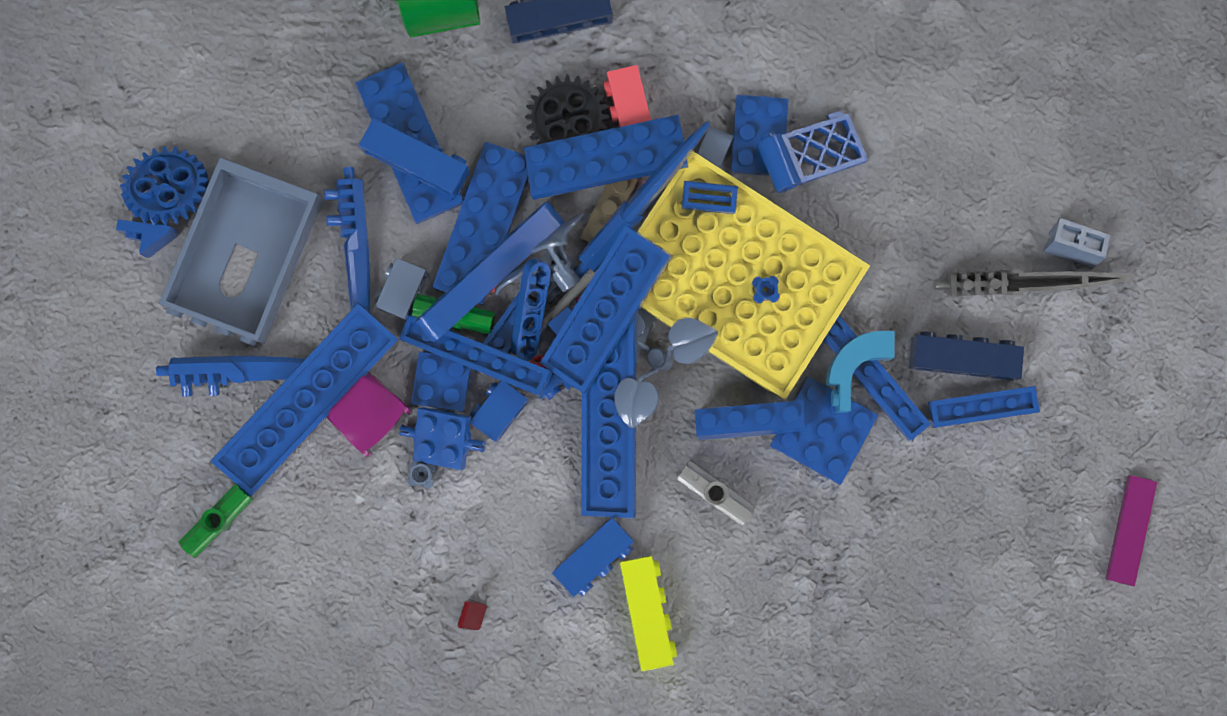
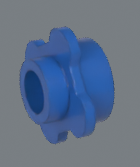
[752,276,780,303]

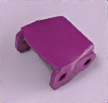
[326,372,413,457]

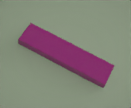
[1105,475,1157,587]

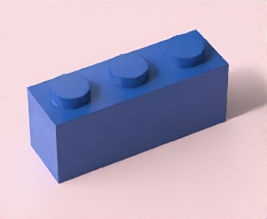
[552,518,634,597]

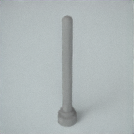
[510,269,597,357]

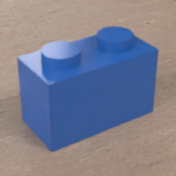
[470,381,529,443]

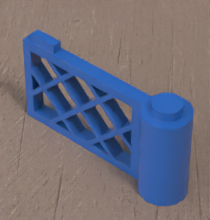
[757,111,868,193]

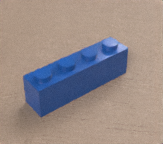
[358,118,470,199]
[694,400,806,440]

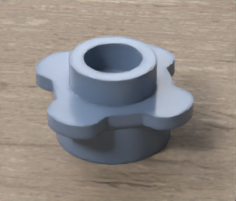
[407,461,436,489]

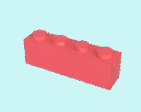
[603,65,651,127]

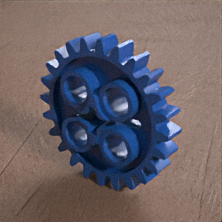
[120,146,209,226]

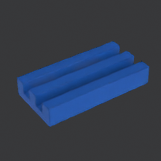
[681,181,738,214]

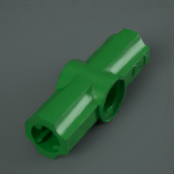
[412,294,495,335]
[178,484,254,558]

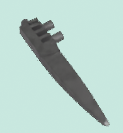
[933,269,1134,296]

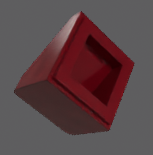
[457,599,487,630]

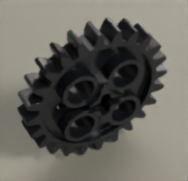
[525,74,610,145]

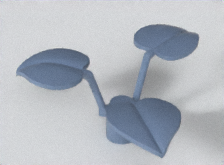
[495,212,586,297]
[614,313,718,428]

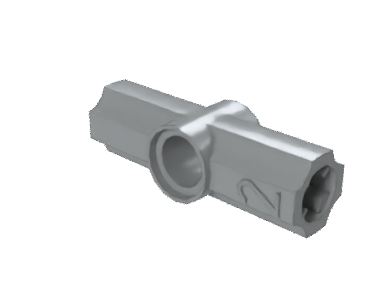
[676,460,756,526]

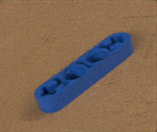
[511,258,551,361]

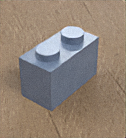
[374,258,429,321]

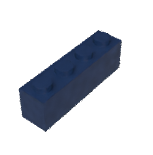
[504,0,613,44]
[909,331,1024,381]

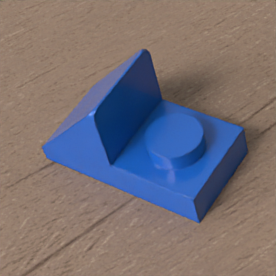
[116,220,179,258]

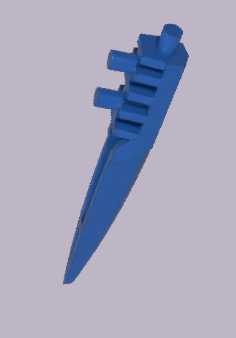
[574,121,710,278]
[324,167,370,313]
[156,356,305,397]

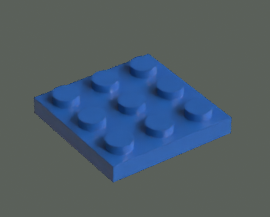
[769,376,878,485]

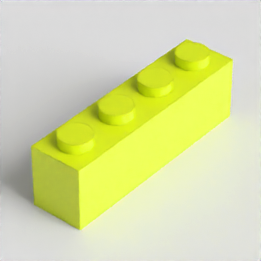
[620,555,677,671]

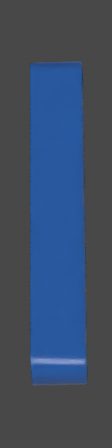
[415,201,565,342]

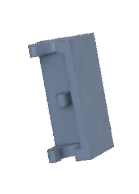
[1043,218,1111,269]

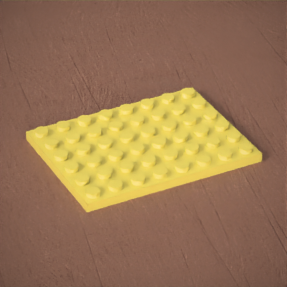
[638,151,870,400]

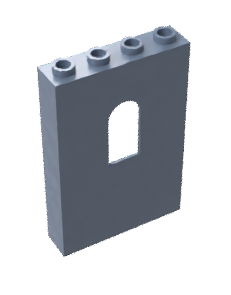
[159,158,323,346]

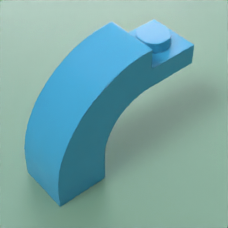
[825,331,895,413]

